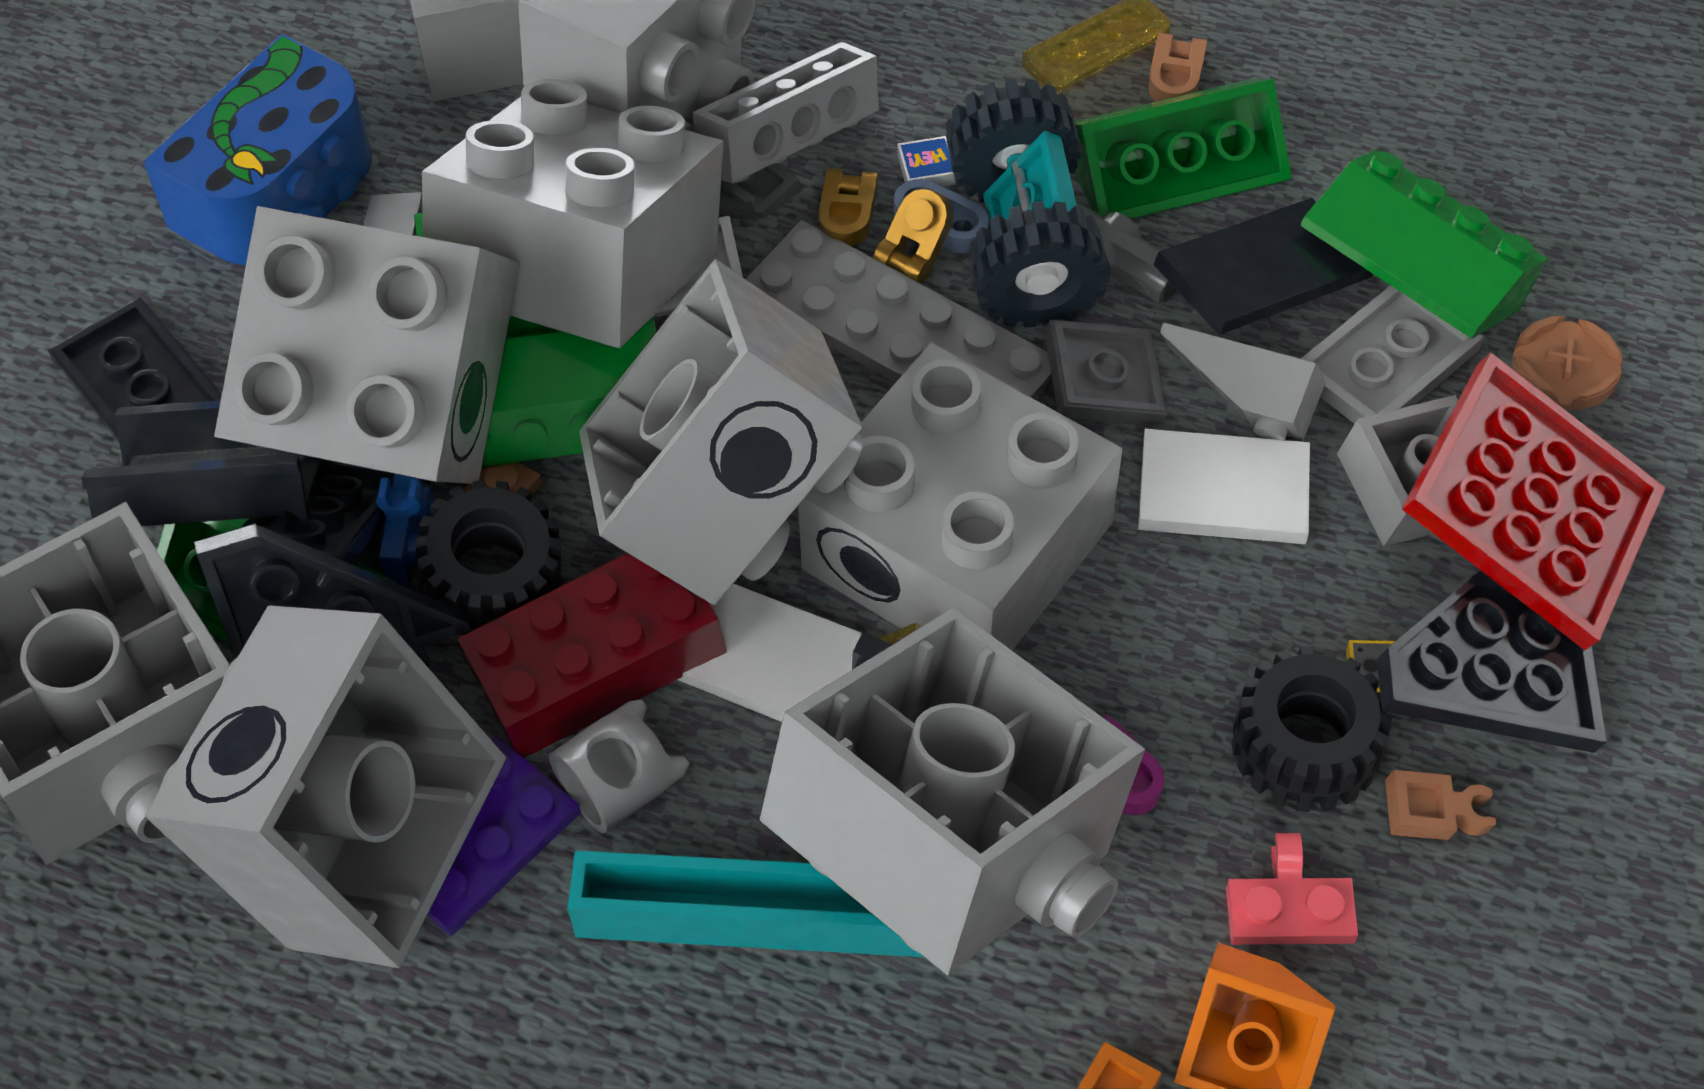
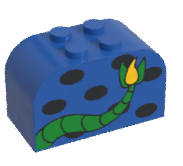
[143,34,372,265]

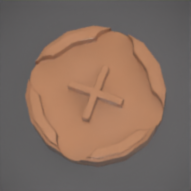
[1512,316,1623,410]

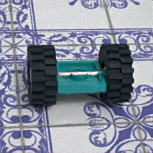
[946,79,1110,328]

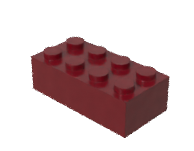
[457,553,727,758]

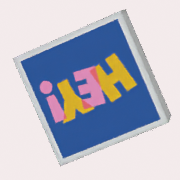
[897,136,957,187]

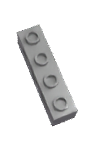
[693,42,879,184]

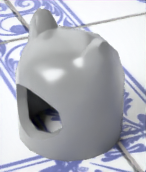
[549,700,690,833]

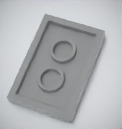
[1301,285,1484,424]

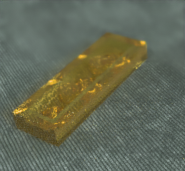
[1022,0,1170,92]

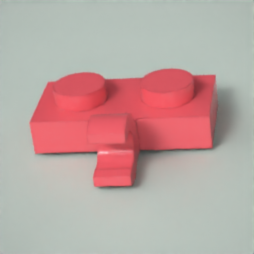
[1226,833,1358,945]

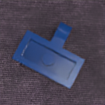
[376,473,434,587]

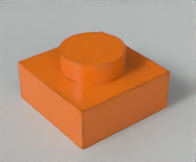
[1077,1042,1162,1089]

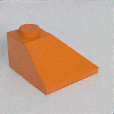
[1173,942,1336,1089]

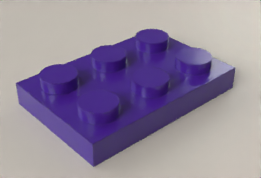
[427,735,581,936]

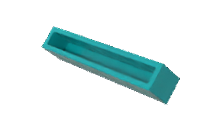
[567,850,924,957]

